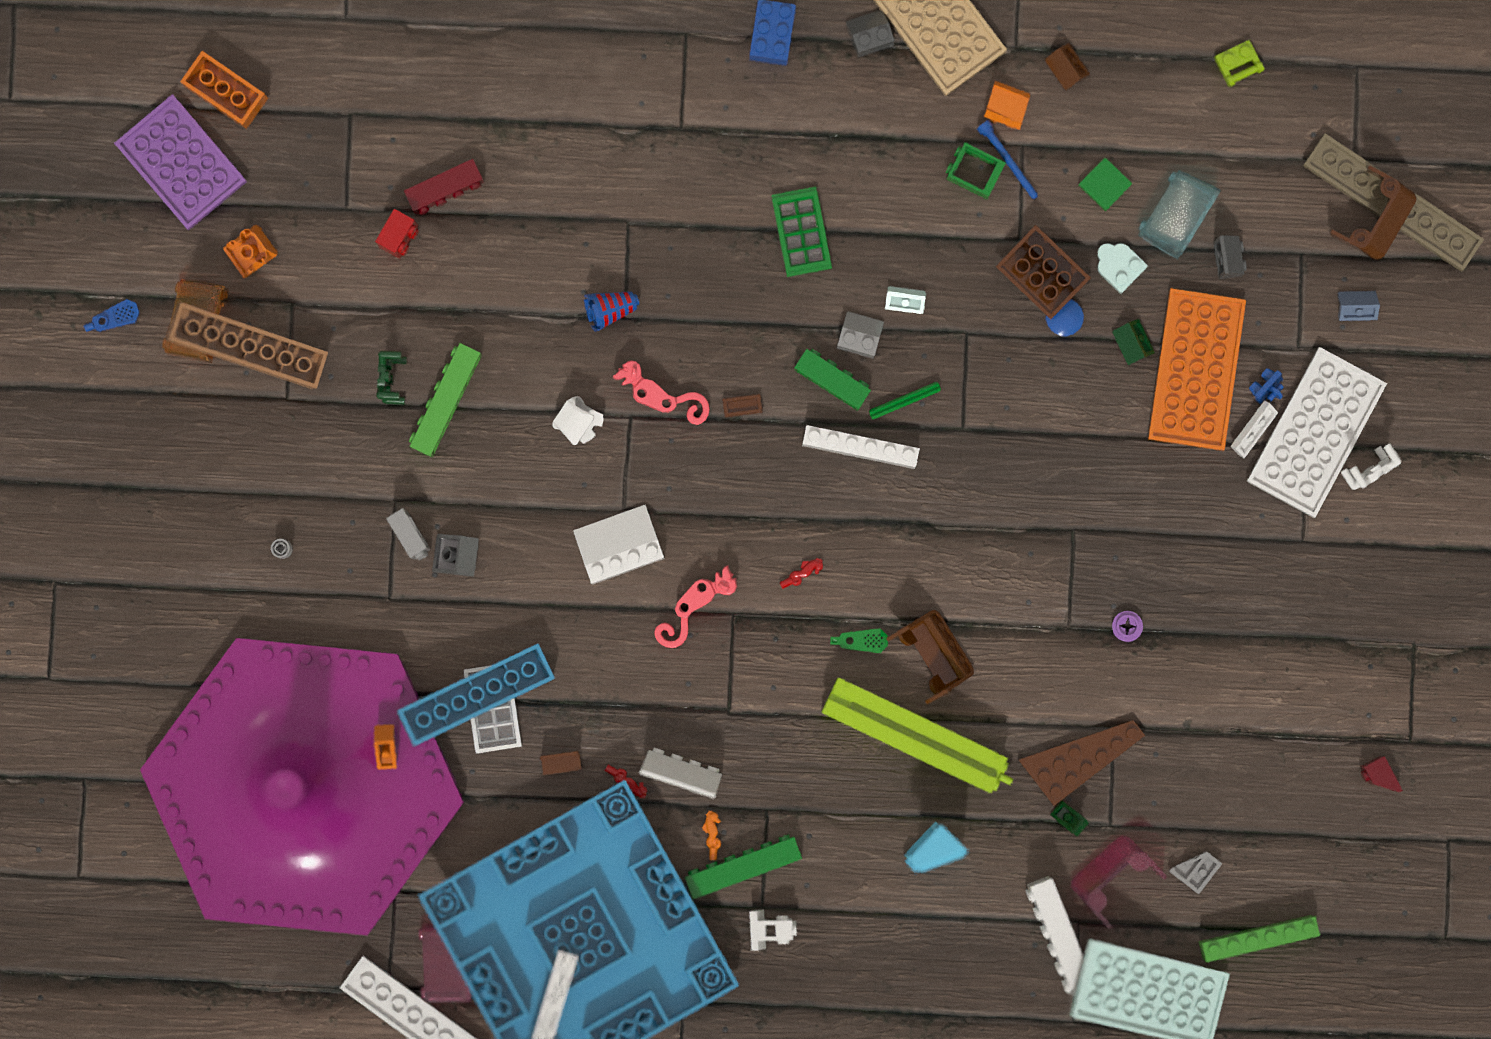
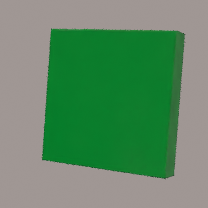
[1078,158,1132,211]

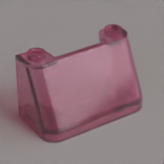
[419,923,473,1003]

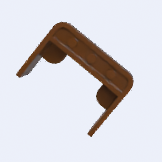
[1330,165,1416,259]
[886,610,974,704]

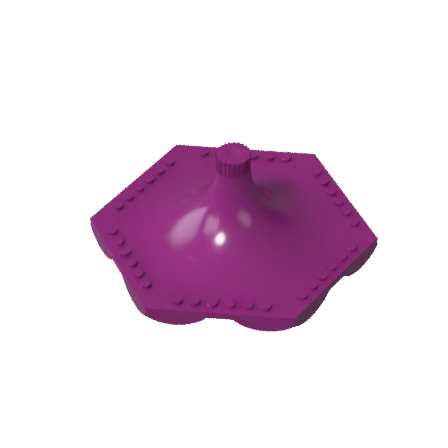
[140,638,464,935]

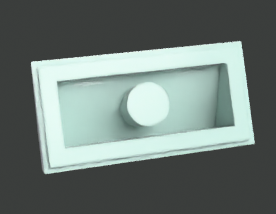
[885,286,926,314]

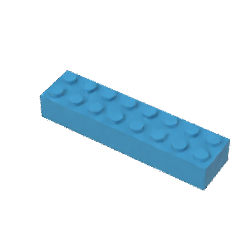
[396,644,555,747]

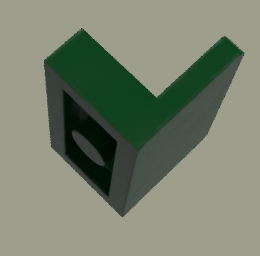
[1112,319,1155,365]

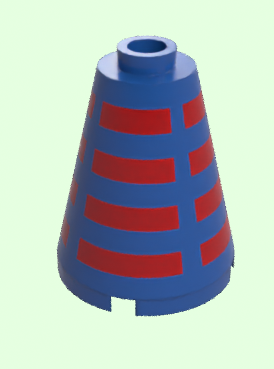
[584,292,639,332]

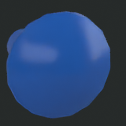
[1045,300,1084,337]

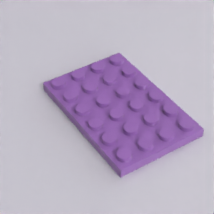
[114,94,247,230]

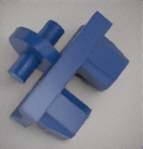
[1249,368,1284,405]

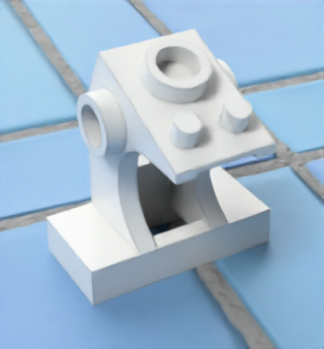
[750,910,796,951]

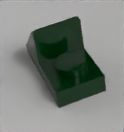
[1050,801,1089,837]

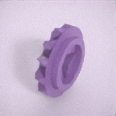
[1112,611,1143,642]

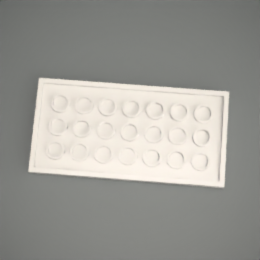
[1247,347,1387,518]

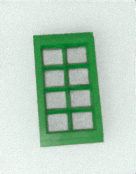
[771,187,832,277]

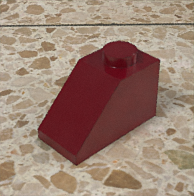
[1360,756,1403,792]

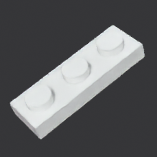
[1231,401,1278,458]

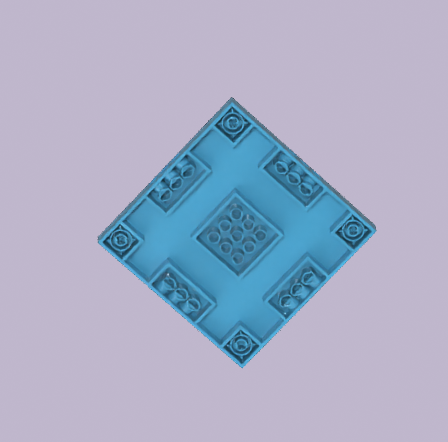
[419,780,739,1039]

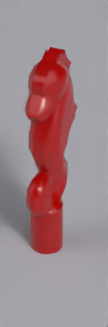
[779,558,823,589]
[604,764,647,798]

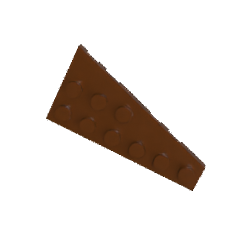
[1018,720,1145,806]

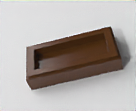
[722,394,763,418]

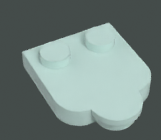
[1097,244,1148,294]

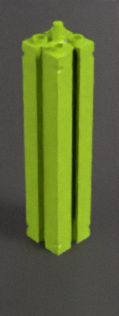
[821,678,1013,793]

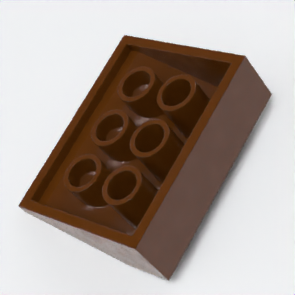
[996,225,1091,319]

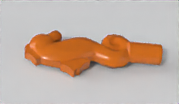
[702,810,721,860]

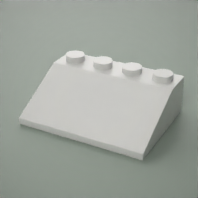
[573,505,665,585]
[640,748,722,798]

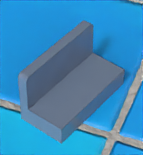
[1338,291,1380,321]

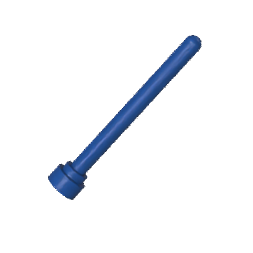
[977,120,1038,199]

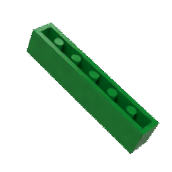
[685,834,802,899]

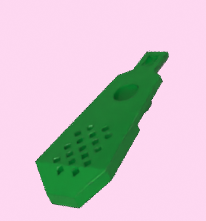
[830,628,888,653]

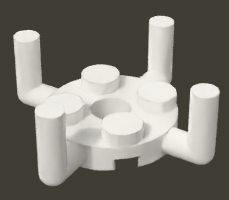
[1341,443,1401,490]

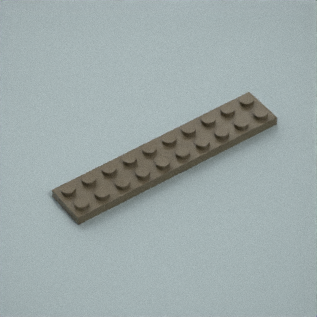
[1303,133,1484,272]

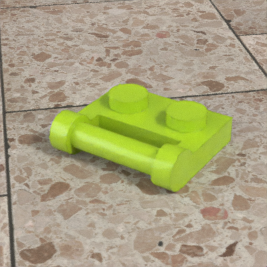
[1214,40,1264,87]

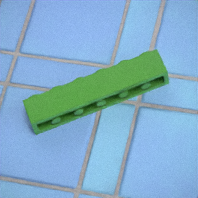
[409,343,482,458]
[1198,915,1320,962]

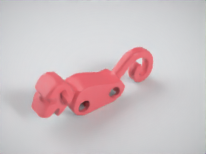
[612,360,709,425]
[654,565,737,648]

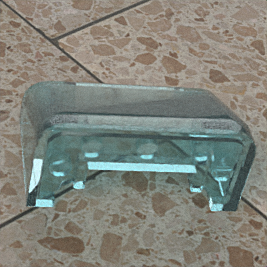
[1138,170,1221,259]

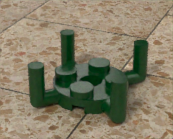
[376,351,407,405]

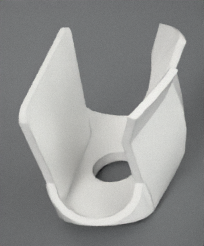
[552,396,603,445]

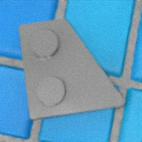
[1168,851,1222,894]

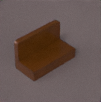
[1045,43,1090,90]
[540,751,582,775]

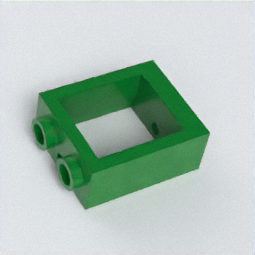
[945,143,1006,199]

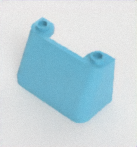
[904,821,969,872]

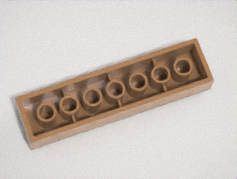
[165,302,328,389]

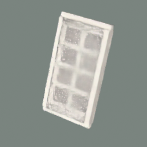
[464,665,522,753]

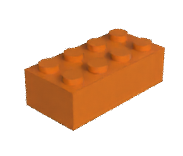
[180,51,268,129]

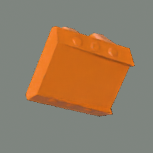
[984,81,1030,130]
[223,224,277,278]

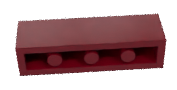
[404,159,484,215]

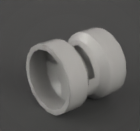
[271,539,293,559]

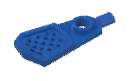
[84,299,140,332]

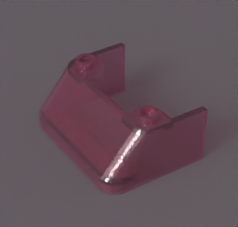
[1071,836,1167,929]

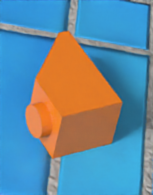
[374,724,397,770]

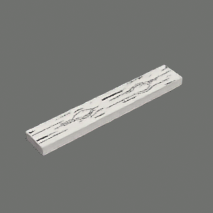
[532,951,578,1039]

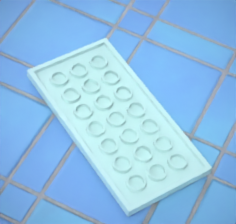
[1070,939,1230,1039]

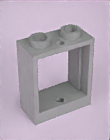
[386,508,431,560]

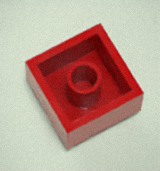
[375,209,419,259]

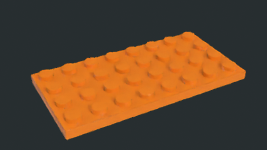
[1148,288,1246,451]

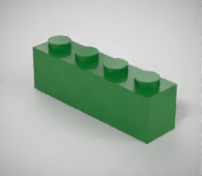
[794,349,871,411]

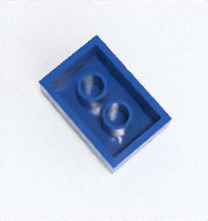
[750,0,796,66]

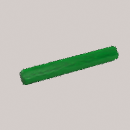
[869,382,941,419]

